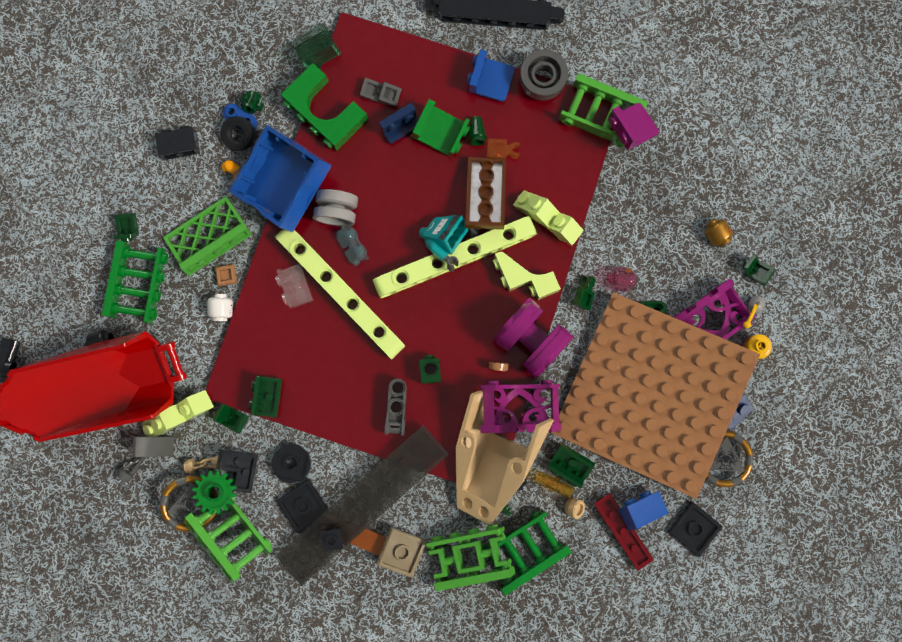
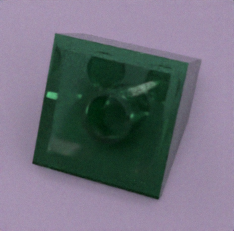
[293,23,342,68]

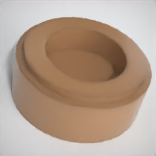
[489,362,509,371]

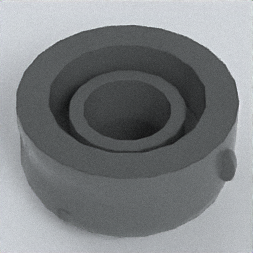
[519,49,568,101]

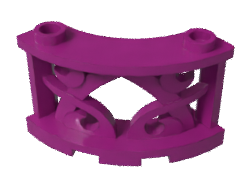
[674,278,756,339]
[480,380,561,433]

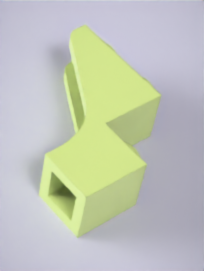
[513,190,584,245]
[492,252,561,300]
[141,390,214,437]

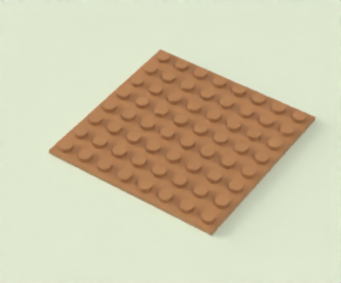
[551,292,760,499]

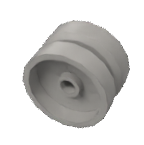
[312,189,358,226]

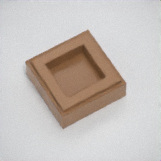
[215,264,238,287]

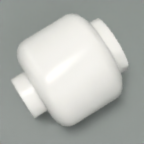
[207,294,233,321]

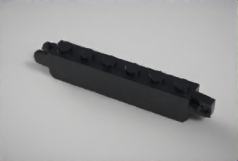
[425,0,566,30]

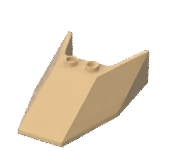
[456,390,554,525]

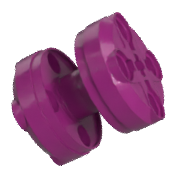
[493,297,574,378]

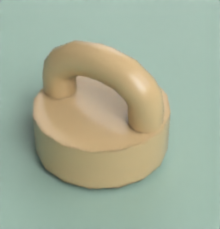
[565,498,585,519]

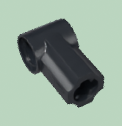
[0,337,21,378]

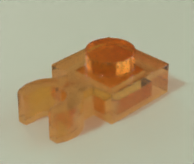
[487,139,520,158]

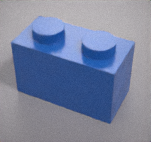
[619,490,669,531]

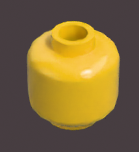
[743,334,772,359]

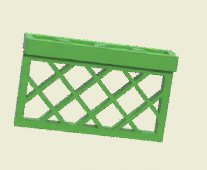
[163,196,252,276]

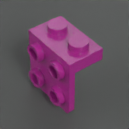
[608,103,659,151]

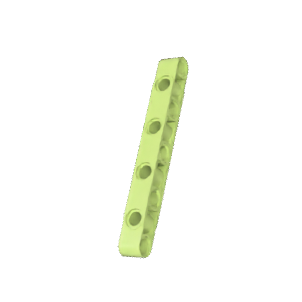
[372,216,537,298]
[275,229,405,360]

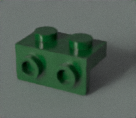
[249,376,283,418]
[547,443,595,488]

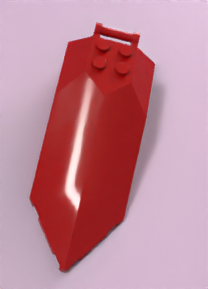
[0,331,187,442]

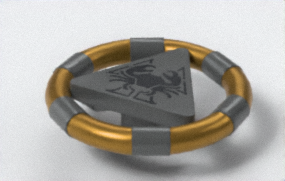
[706,430,754,488]
[159,476,218,532]

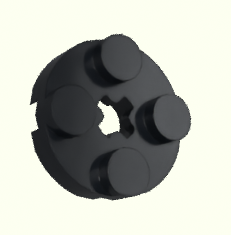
[272,444,312,483]

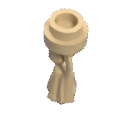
[184,456,218,475]

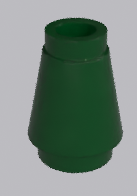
[468,116,487,146]

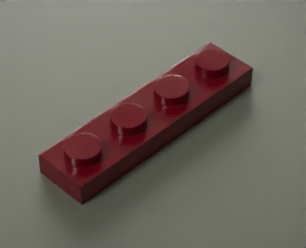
[593,493,654,571]

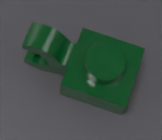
[573,275,596,311]

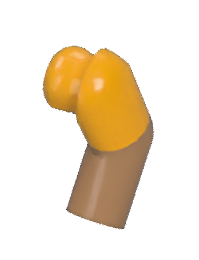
[221,160,241,182]

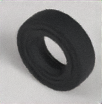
[221,116,255,151]

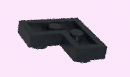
[216,449,258,493]

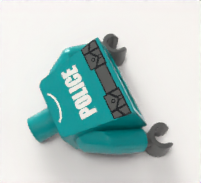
[419,215,480,272]

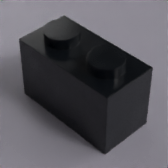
[155,126,200,160]

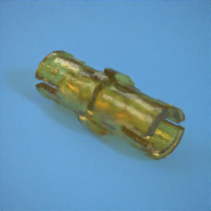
[534,471,575,499]

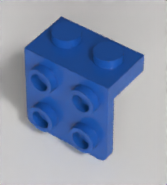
[467,49,515,102]

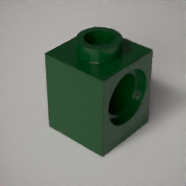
[419,355,441,384]

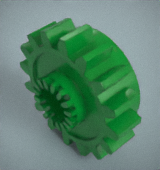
[192,470,238,515]

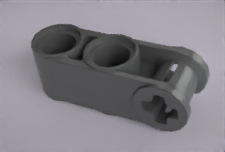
[385,379,407,436]

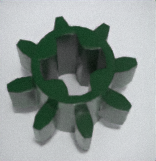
[239,90,264,114]

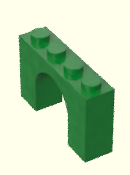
[281,63,368,151]

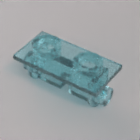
[336,226,369,266]

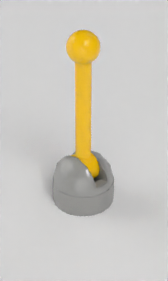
[743,296,765,329]

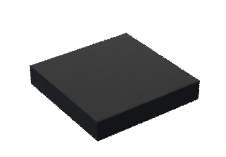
[276,479,330,533]
[667,501,723,557]

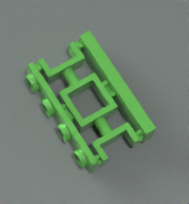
[426,524,516,591]

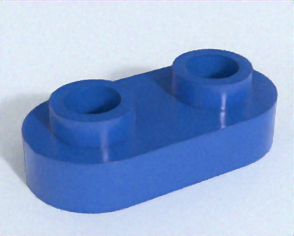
[223,104,258,131]

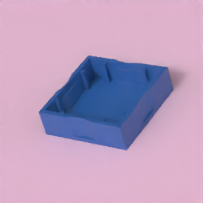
[229,124,332,232]

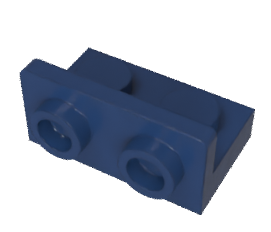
[379,102,419,144]

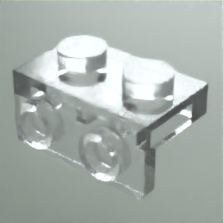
[275,264,314,308]

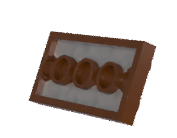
[465,157,506,230]

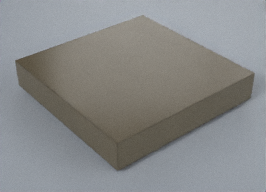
[376,527,427,578]

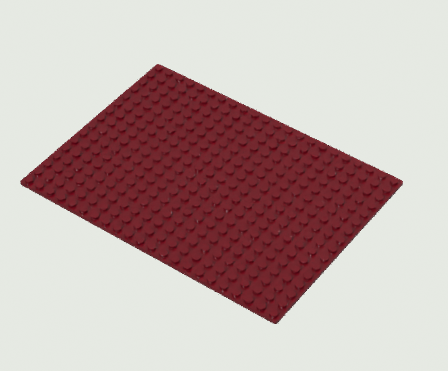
[206,13,622,483]

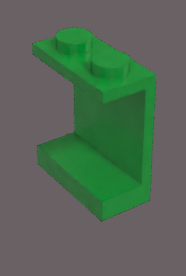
[410,99,470,157]

